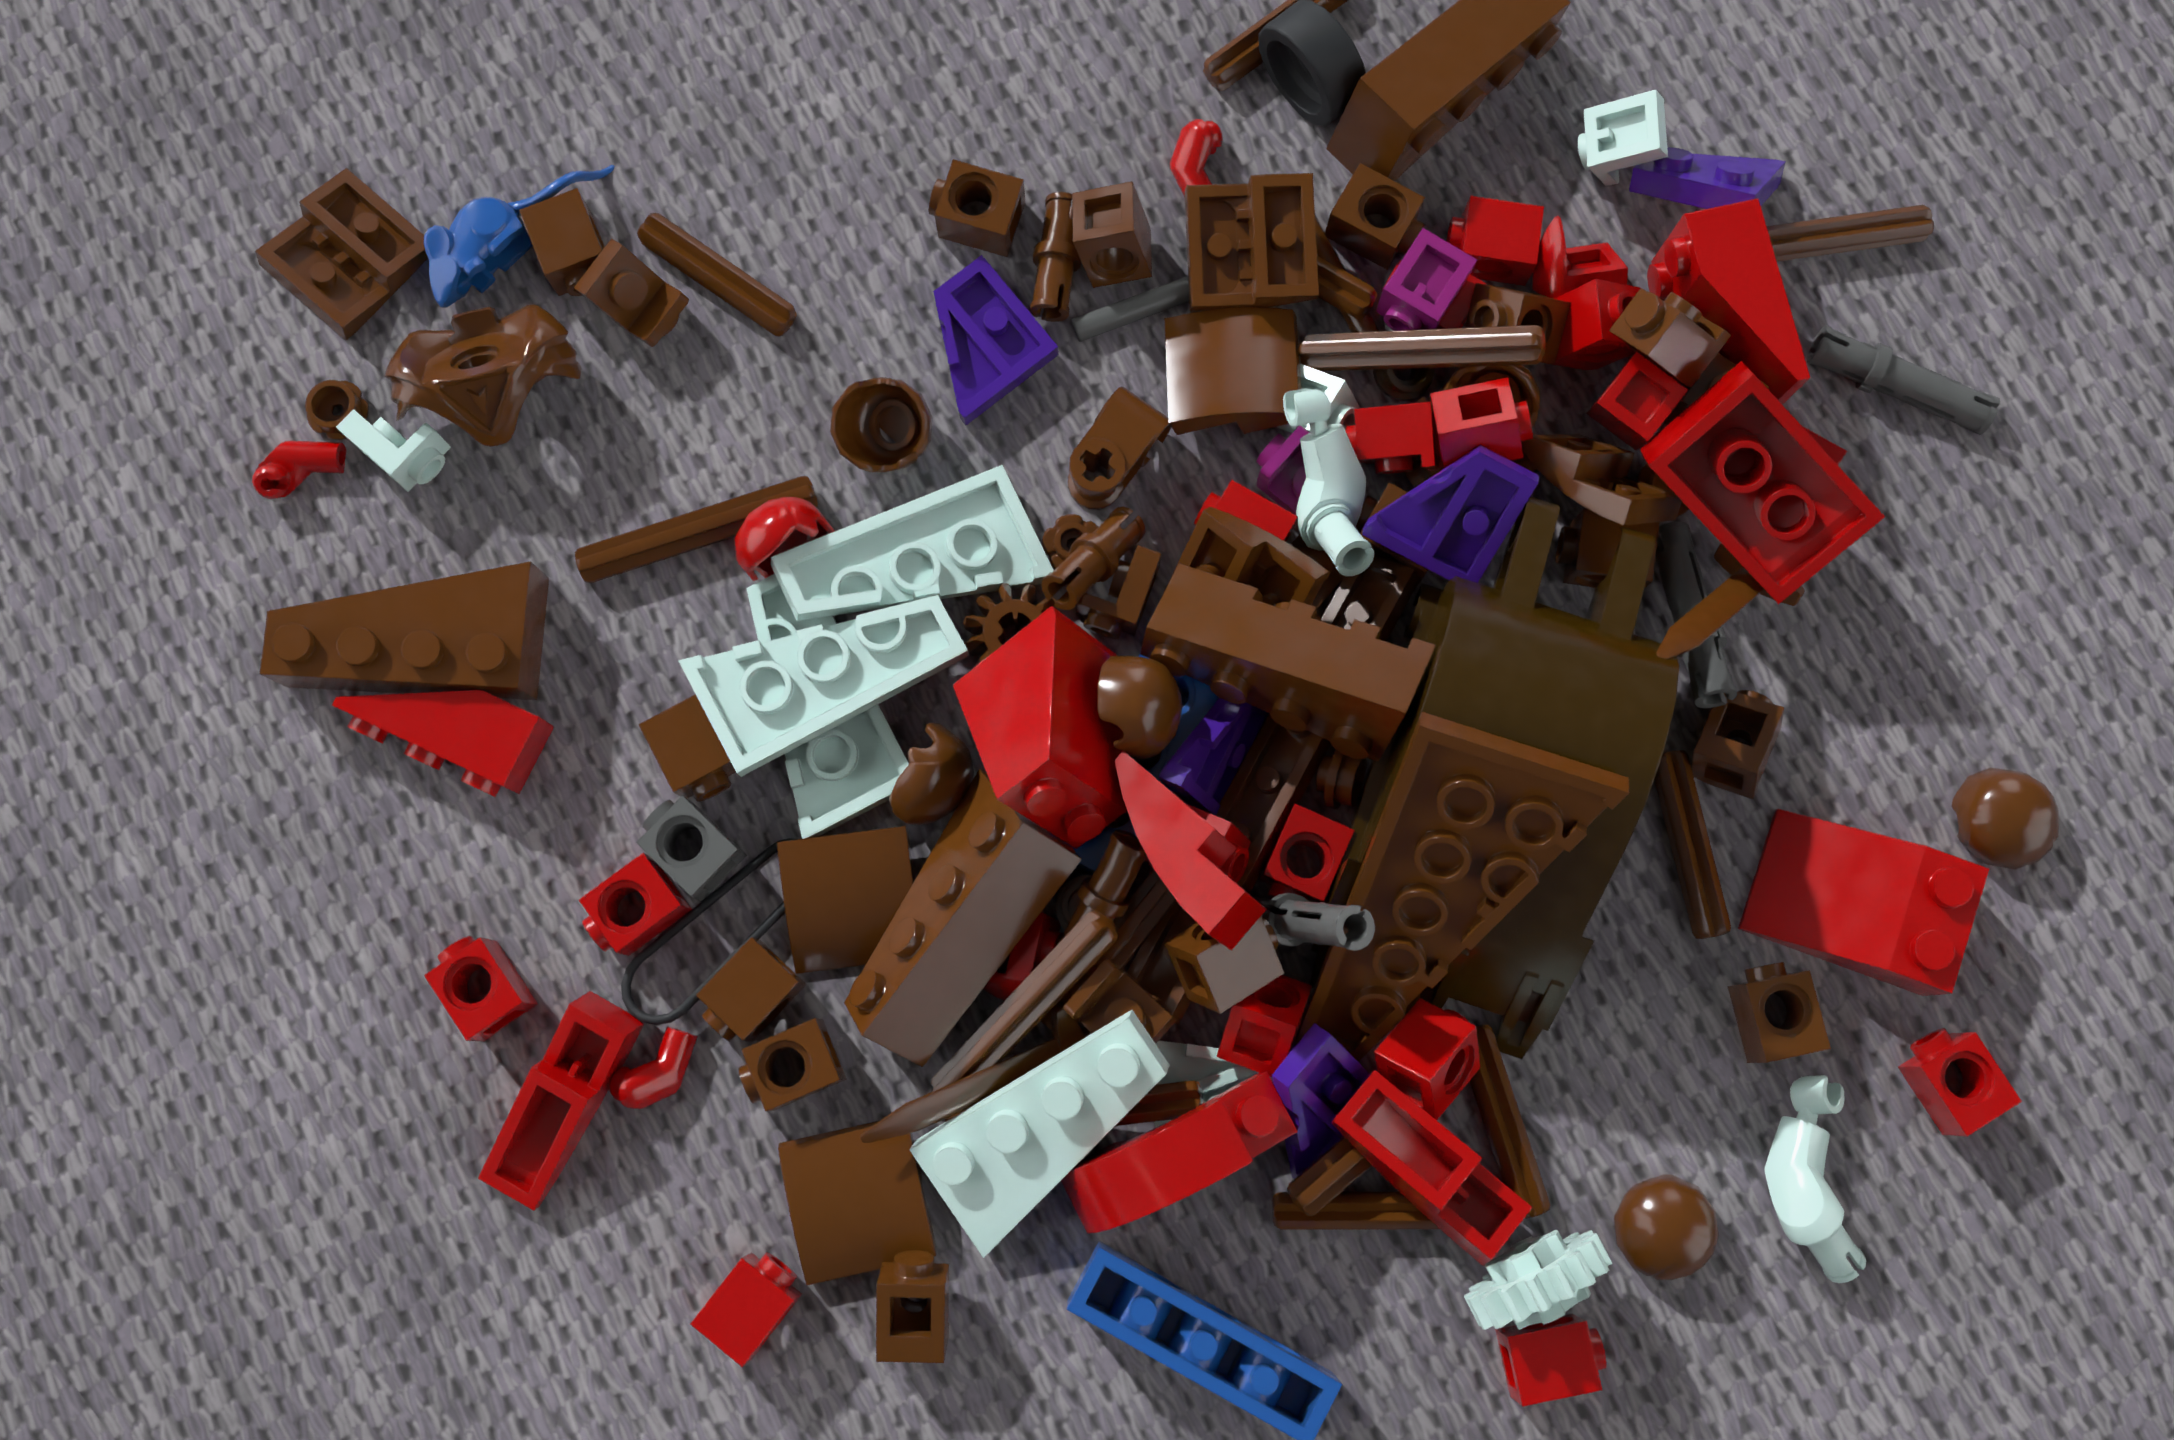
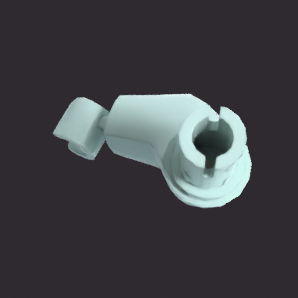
[1283,388,1374,576]
[1764,1075,1866,1283]

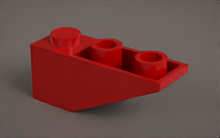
[332,690,554,797]

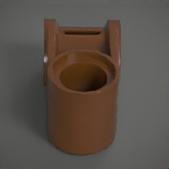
[1068,386,1172,510]

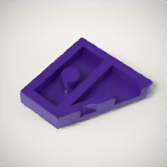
[1629,147,1786,209]
[933,255,1059,425]
[1362,445,1539,583]
[1159,697,1269,816]
[1272,1023,1370,1179]

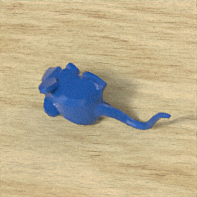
[424,165,615,308]

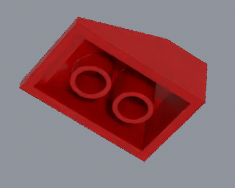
[1647,198,1810,405]
[1640,361,1885,604]
[1738,809,1989,996]

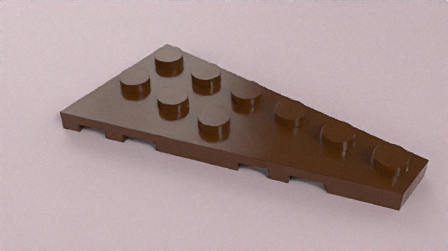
[1295,712,1629,1062]

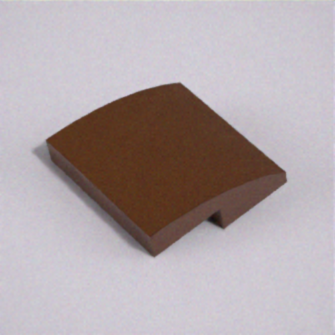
[255,168,428,341]
[1185,173,1319,313]
[1164,307,1302,435]
[1521,434,1682,525]
[1161,507,1329,606]
[777,826,914,974]
[778,1120,936,1286]

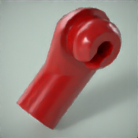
[1170,119,1223,197]
[252,441,346,499]
[609,1026,698,1109]

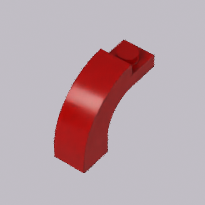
[1061,1071,1298,1234]

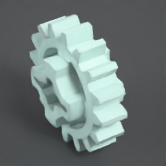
[1464,1230,1612,1330]

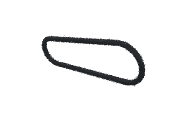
[621,838,799,1025]

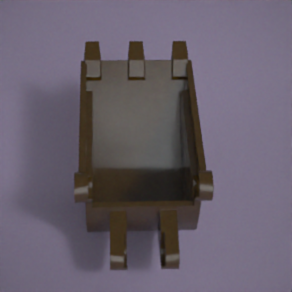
[1310,496,1680,1059]

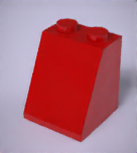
[953,606,1127,849]

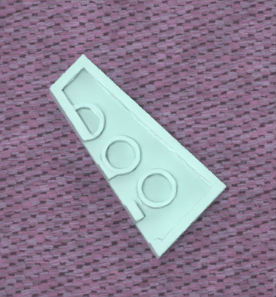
[771,465,1054,621]
[746,574,909,839]
[678,595,969,777]
[910,1010,1169,1258]

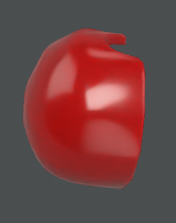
[735,497,835,581]

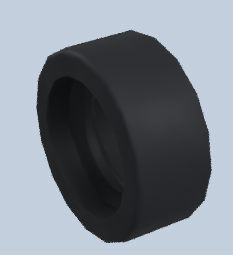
[1259,0,1366,126]

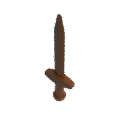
[1656,543,1805,659]
[860,1002,1092,1143]

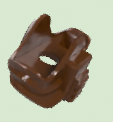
[384,304,582,447]

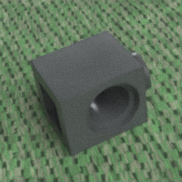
[636,795,747,901]

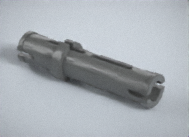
[1806,325,2000,435]
[1656,521,1737,708]
[1252,893,1375,951]

